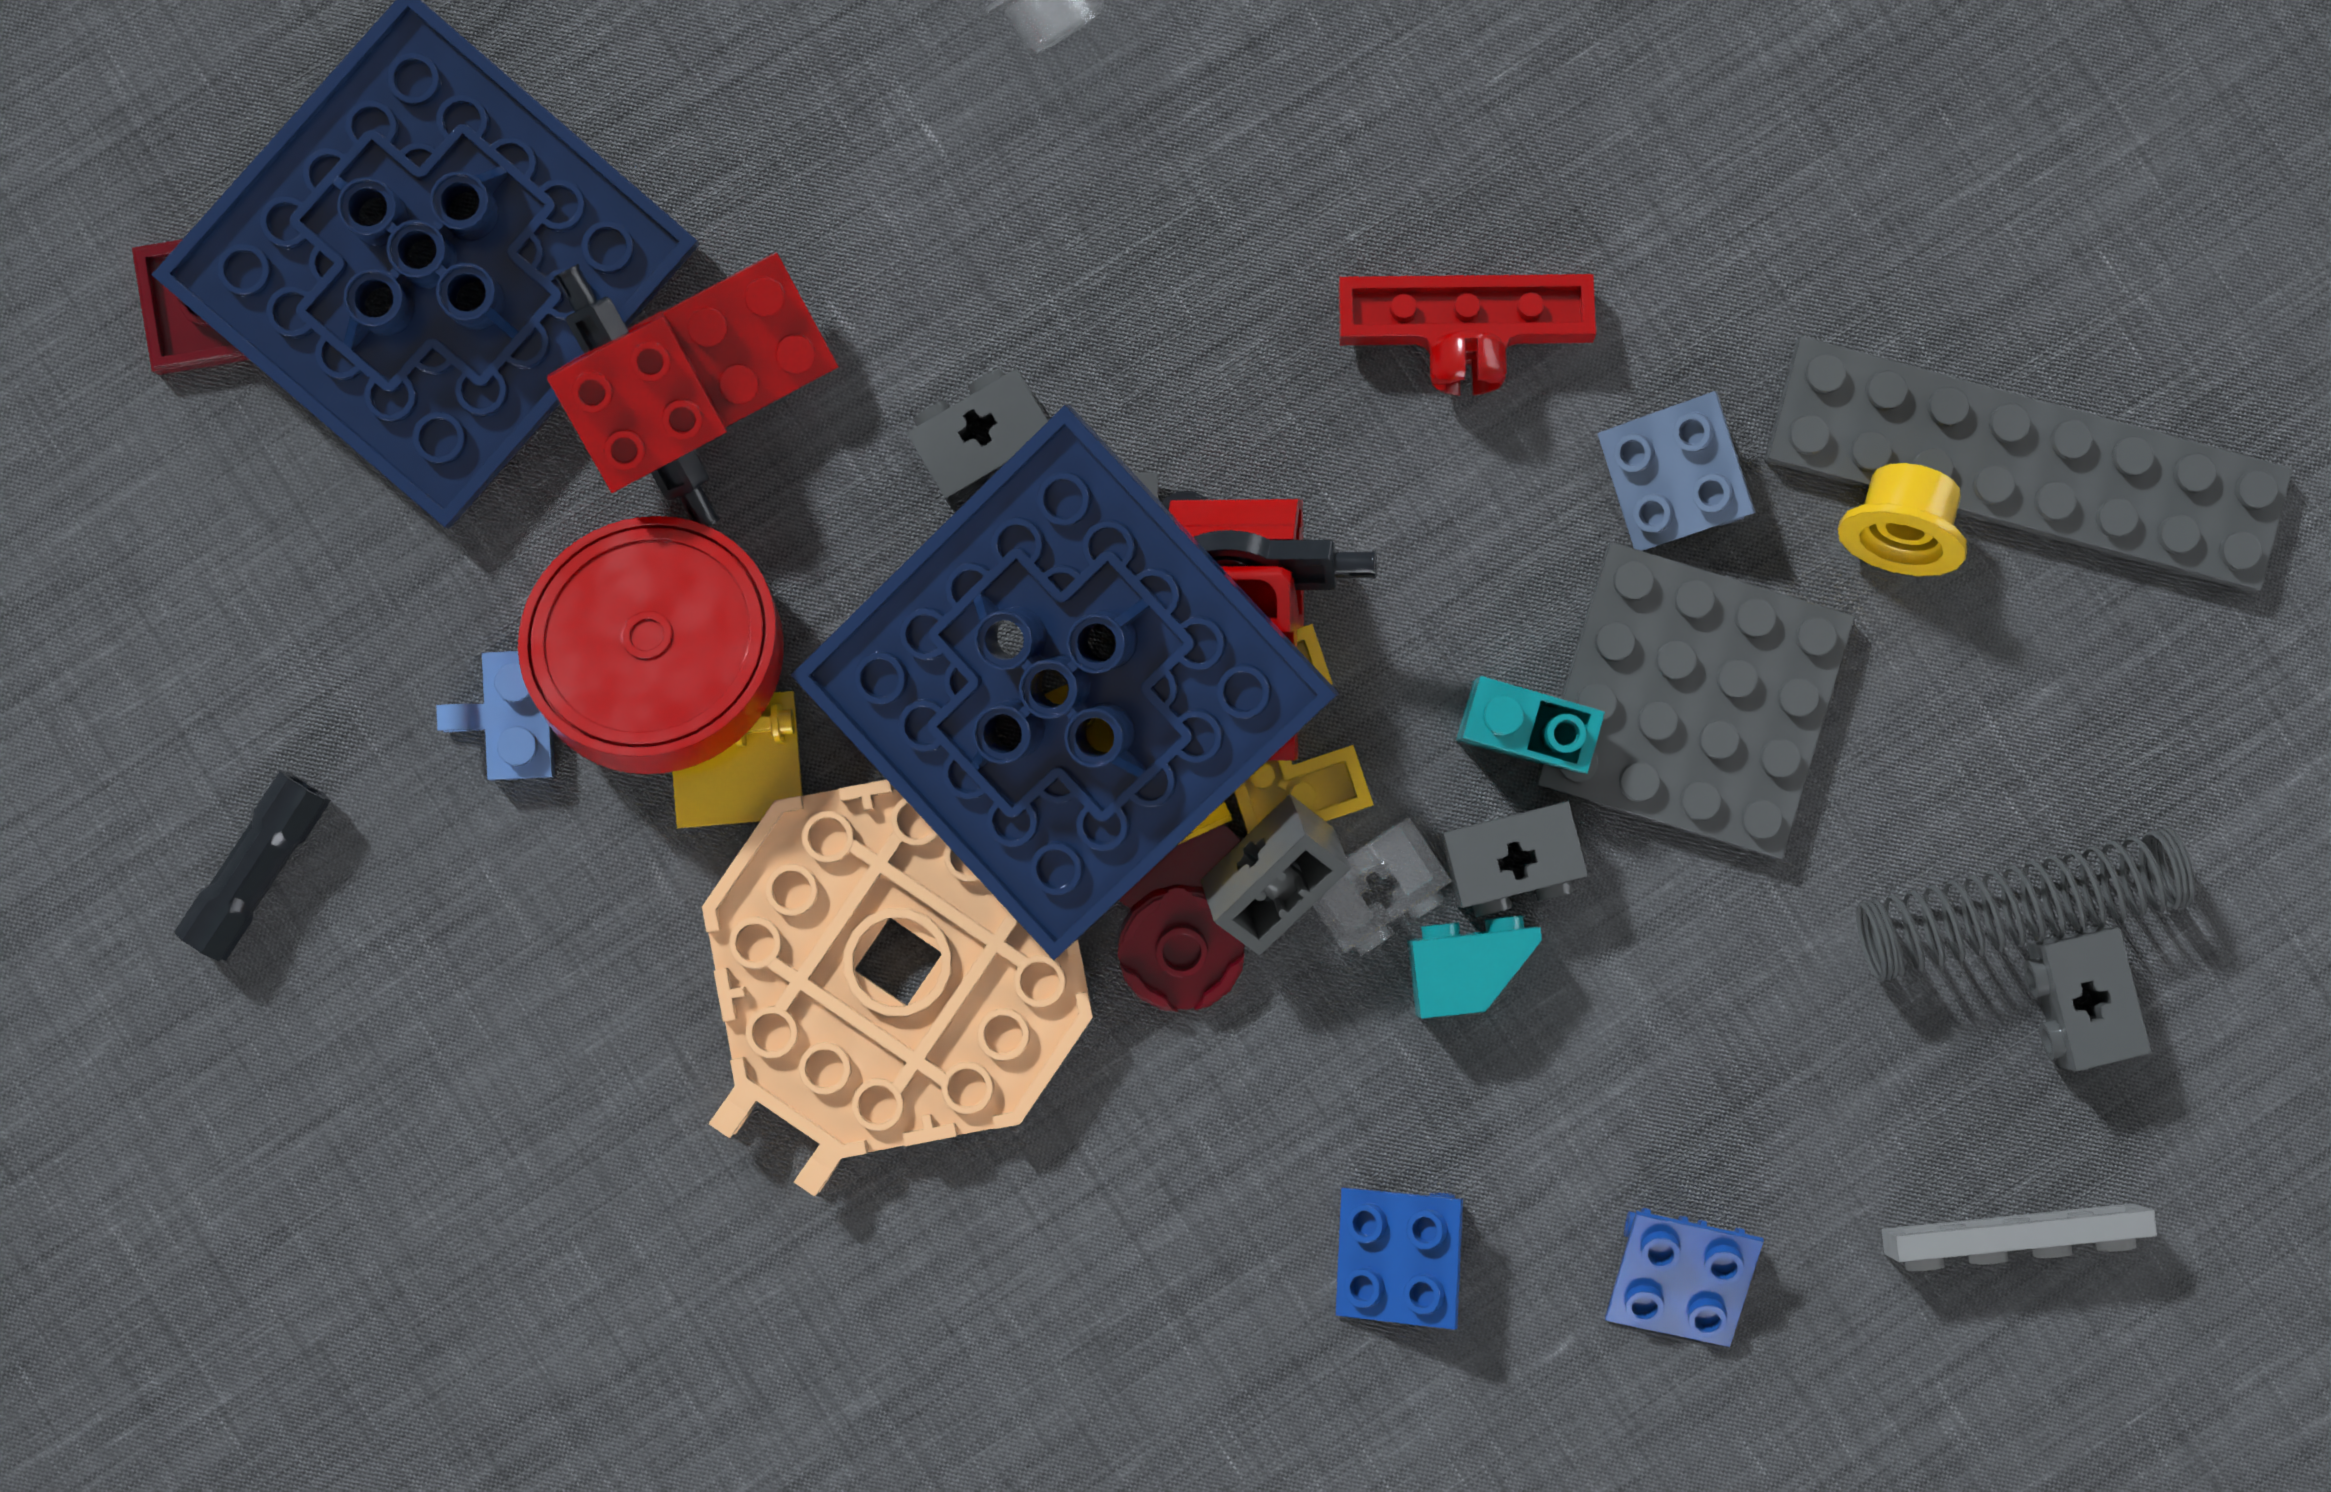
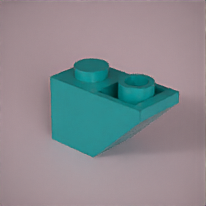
[1456,676,1605,774]
[1407,915,1542,1019]

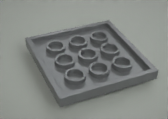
[1535,542,1855,859]

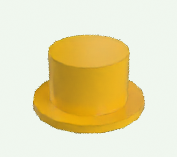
[1838,463,1967,576]

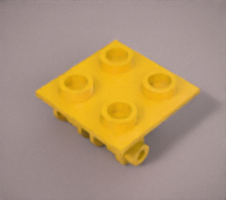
[672,691,803,828]

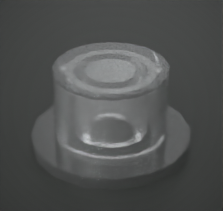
[979,0,1106,56]

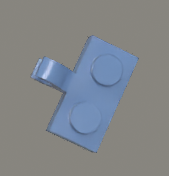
[436,651,555,781]

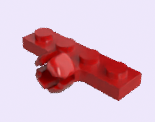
[1338,274,1596,396]

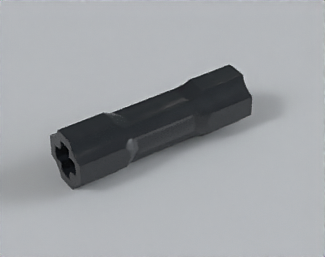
[174,771,331,961]

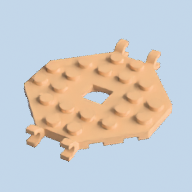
[702,779,1093,1197]

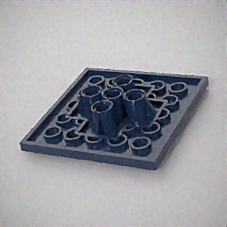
[151,0,700,529]
[791,405,1339,960]

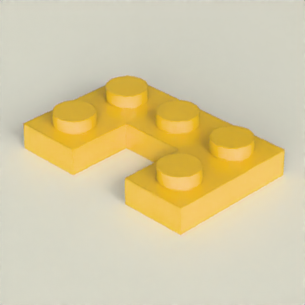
[1234,624,1374,834]

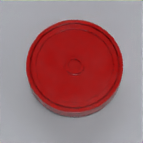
[518,516,784,774]

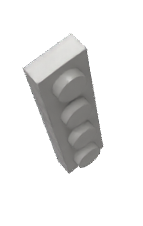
[1882,1203,2157,1271]

